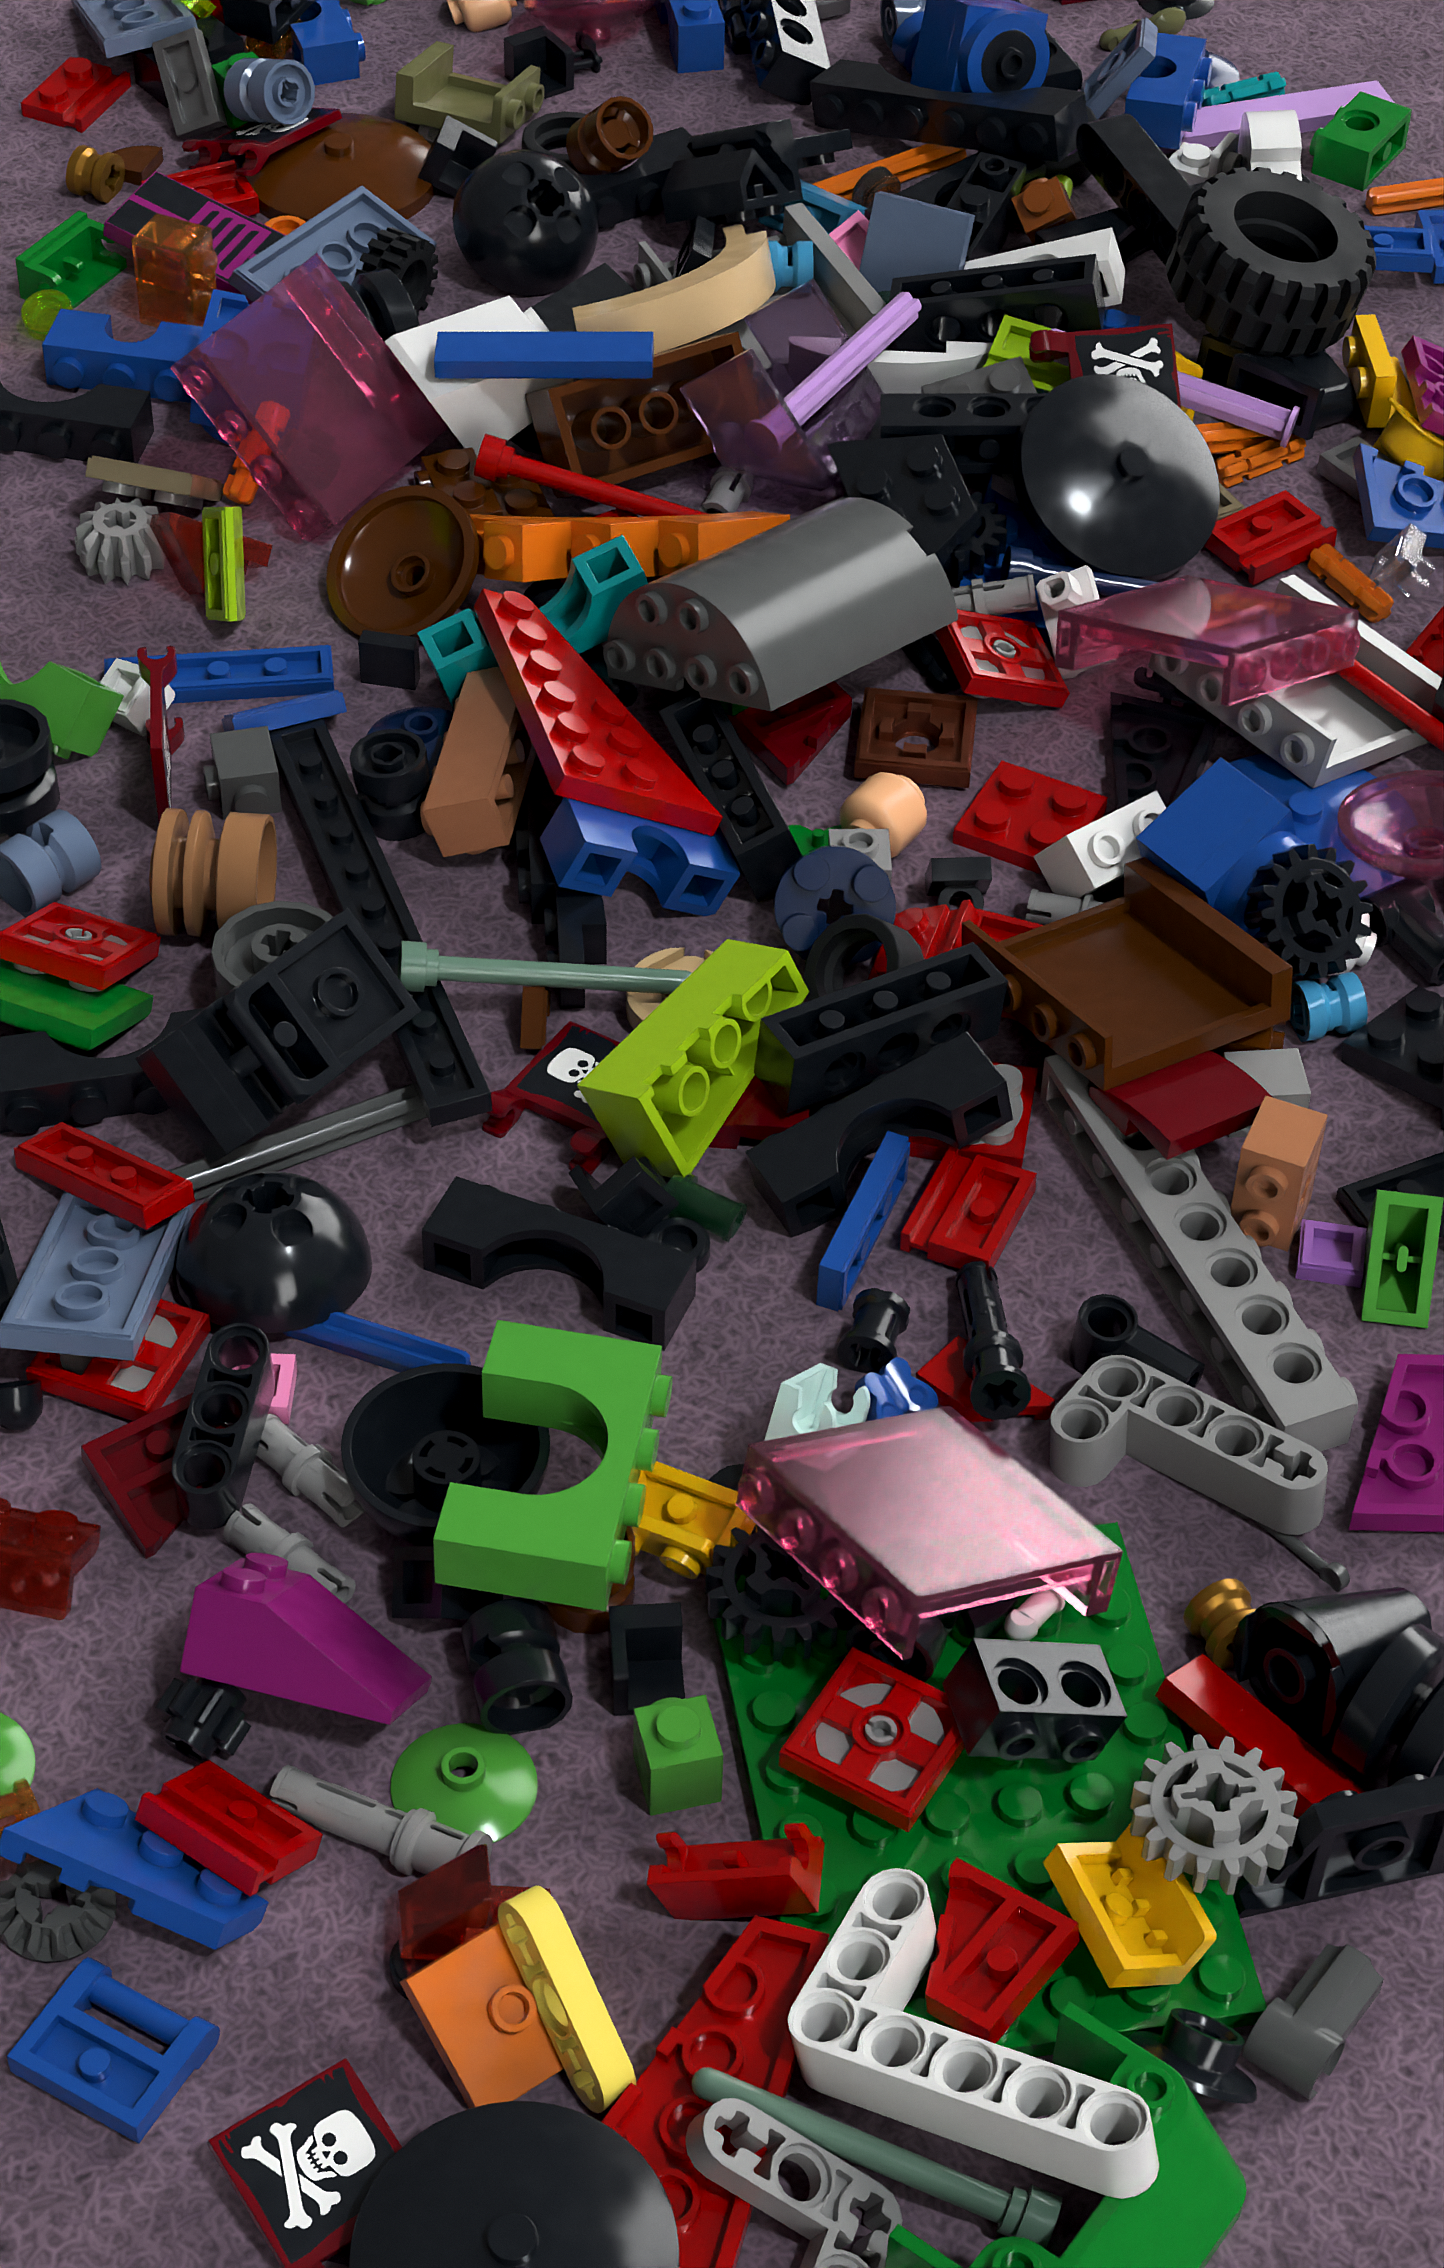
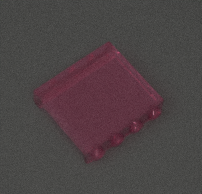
[170,253,449,542]
[1055,575,1360,706]
[736,1406,1123,1660]

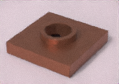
[854,687,978,788]

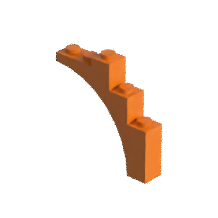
[469,511,790,582]

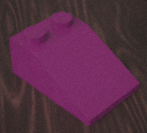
[180,1553,432,1725]

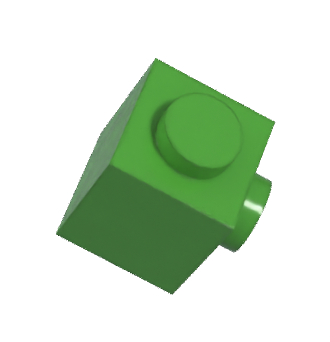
[633,1695,724,1816]

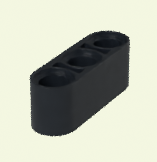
[171,1323,275,1530]

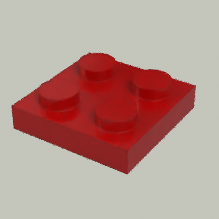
[952,761,1108,875]

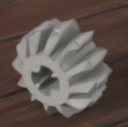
[74,497,170,586]

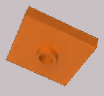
[400,1921,564,2109]

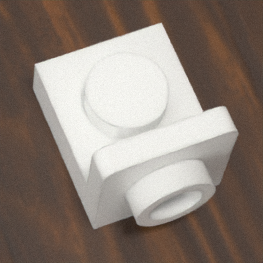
[1168,132,1242,186]

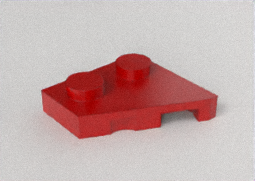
[925,1857,1080,2044]

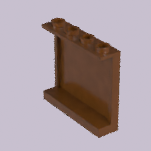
[962,857,1293,1092]

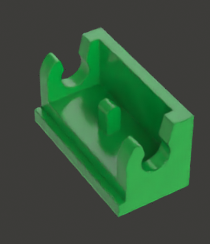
[15,211,127,313]

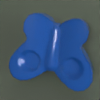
[855,1357,939,1440]

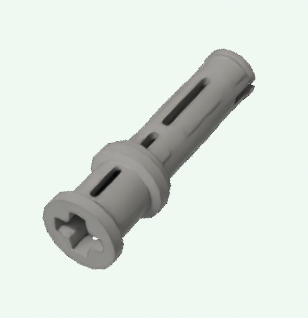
[269,1764,493,1898]

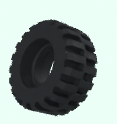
[1166,167,1376,357]

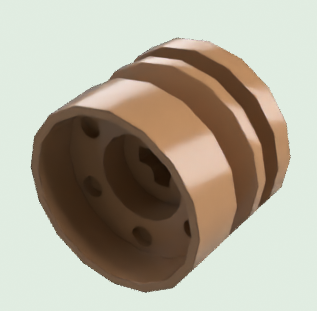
[149,808,277,938]

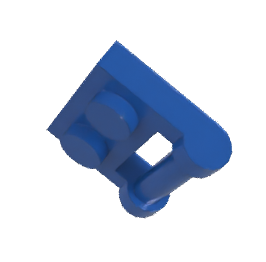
[7,1957,220,2144]

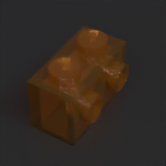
[131,213,218,328]

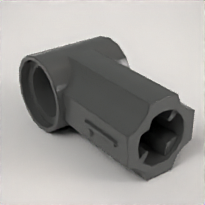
[1242,1944,1384,2100]

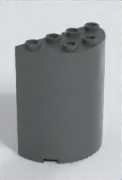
[603,497,958,711]

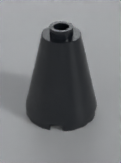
[1233,1587,1432,1743]

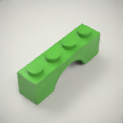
[0,661,124,759]

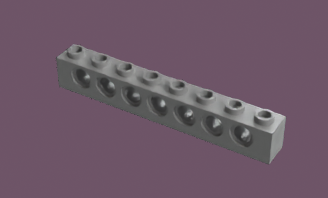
[1040,1054,1358,1452]

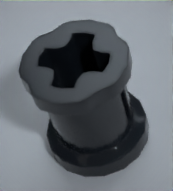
[837,1288,910,1374]

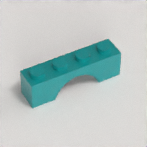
[417,535,648,711]

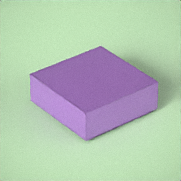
[1295,1219,1367,1288]

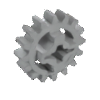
[1129,1734,1299,1895]

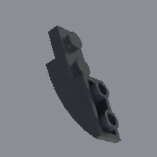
[516,802,607,1009]

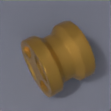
[66,145,125,203]
[1183,1579,1256,1669]

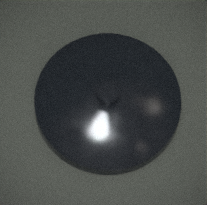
[1012,374,1220,581]
[349,2101,680,2268]

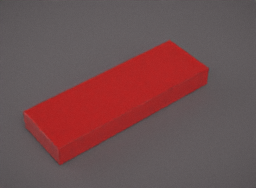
[14,1122,195,1230]
[1155,1654,1365,1819]

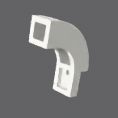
[1238,110,1302,181]

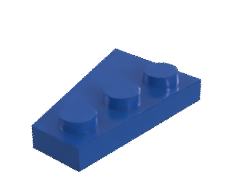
[1353,443,1444,549]
[0,1788,269,1950]

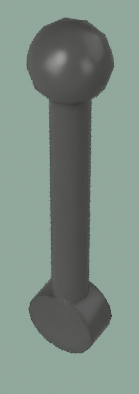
[1234,1510,1350,1592]

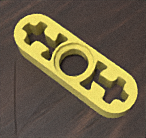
[498,1885,636,2113]

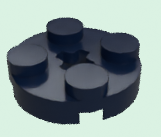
[773,845,896,966]

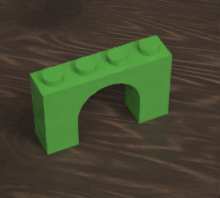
[433,1320,673,1611]

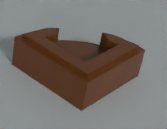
[111,146,164,186]
[520,986,551,1049]

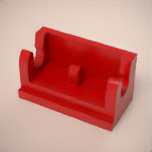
[647,1823,825,1920]

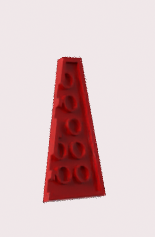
[474,588,723,836]
[602,1915,830,2268]

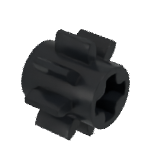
[155,1676,251,1763]

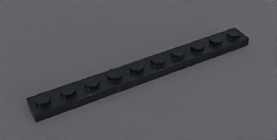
[269,718,493,1127]

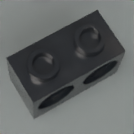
[942,1638,1128,1763]

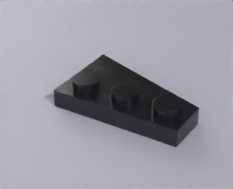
[1109,692,1220,810]

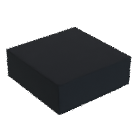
[358,630,420,690]

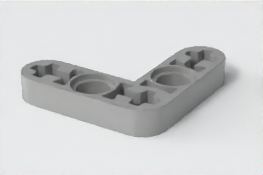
[685,2098,903,2268]

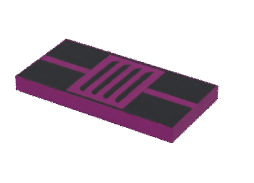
[103,171,286,306]

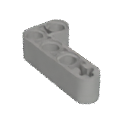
[1049,1355,1328,1535]

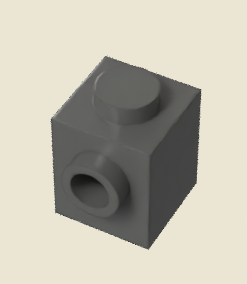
[203,726,282,820]

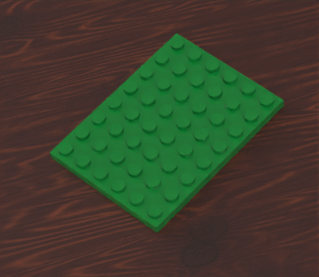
[713,1522,1267,2090]

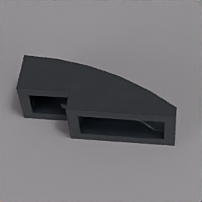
[1196,333,1325,440]

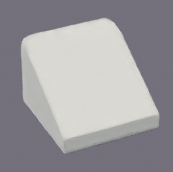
[100,658,175,737]

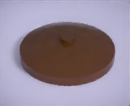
[243,113,437,222]

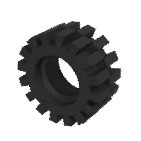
[354,227,438,316]

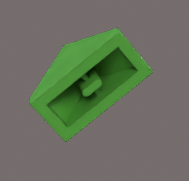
[1361,1189,1444,1328]

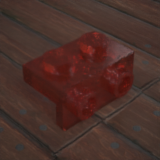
[0,1498,101,1620]

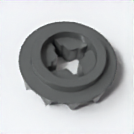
[0,1859,117,1962]

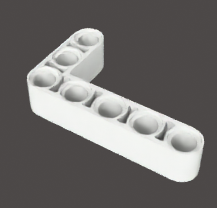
[788,1868,1159,2199]

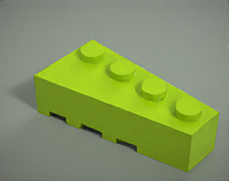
[577,939,809,1181]

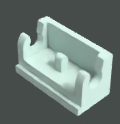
[760,1363,870,1478]

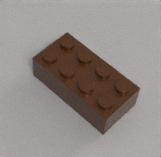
[525,331,762,498]

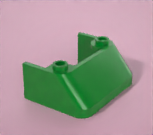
[885,2001,1246,2268]

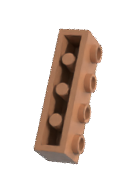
[420,666,536,857]

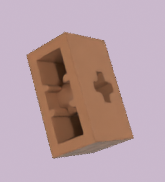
[1230,1095,1328,1252]

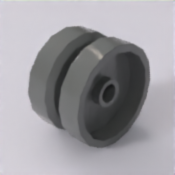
[211,901,333,1000]

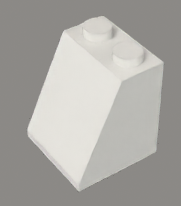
[384,296,572,457]

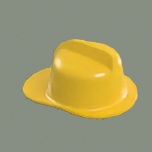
[1373,397,1444,481]

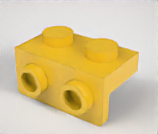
[1342,314,1418,428]
[632,1461,763,1579]
[1043,1823,1216,1988]

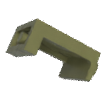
[395,41,544,145]

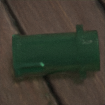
[667,1173,747,1242]

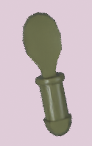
[1099,7,1186,51]

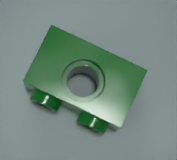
[1309,91,1412,191]

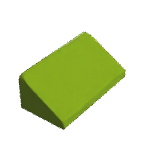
[202,506,246,621]

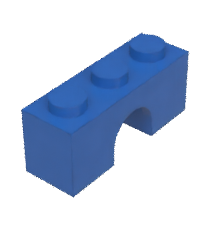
[280,0,366,85]
[653,0,725,73]
[1125,33,1213,150]
[42,308,203,403]
[540,797,740,916]

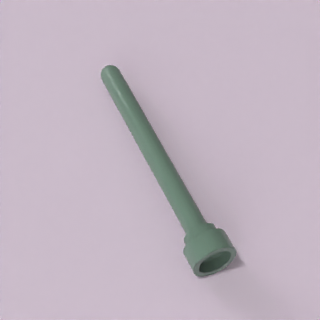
[397,941,692,994]
[691,2067,1062,2249]

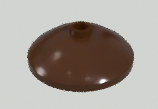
[326,485,480,639]

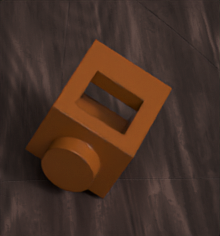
[1011,176,1078,245]

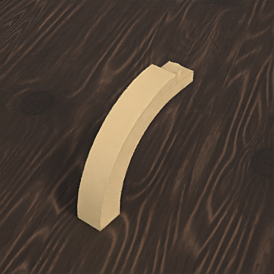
[572,224,776,354]

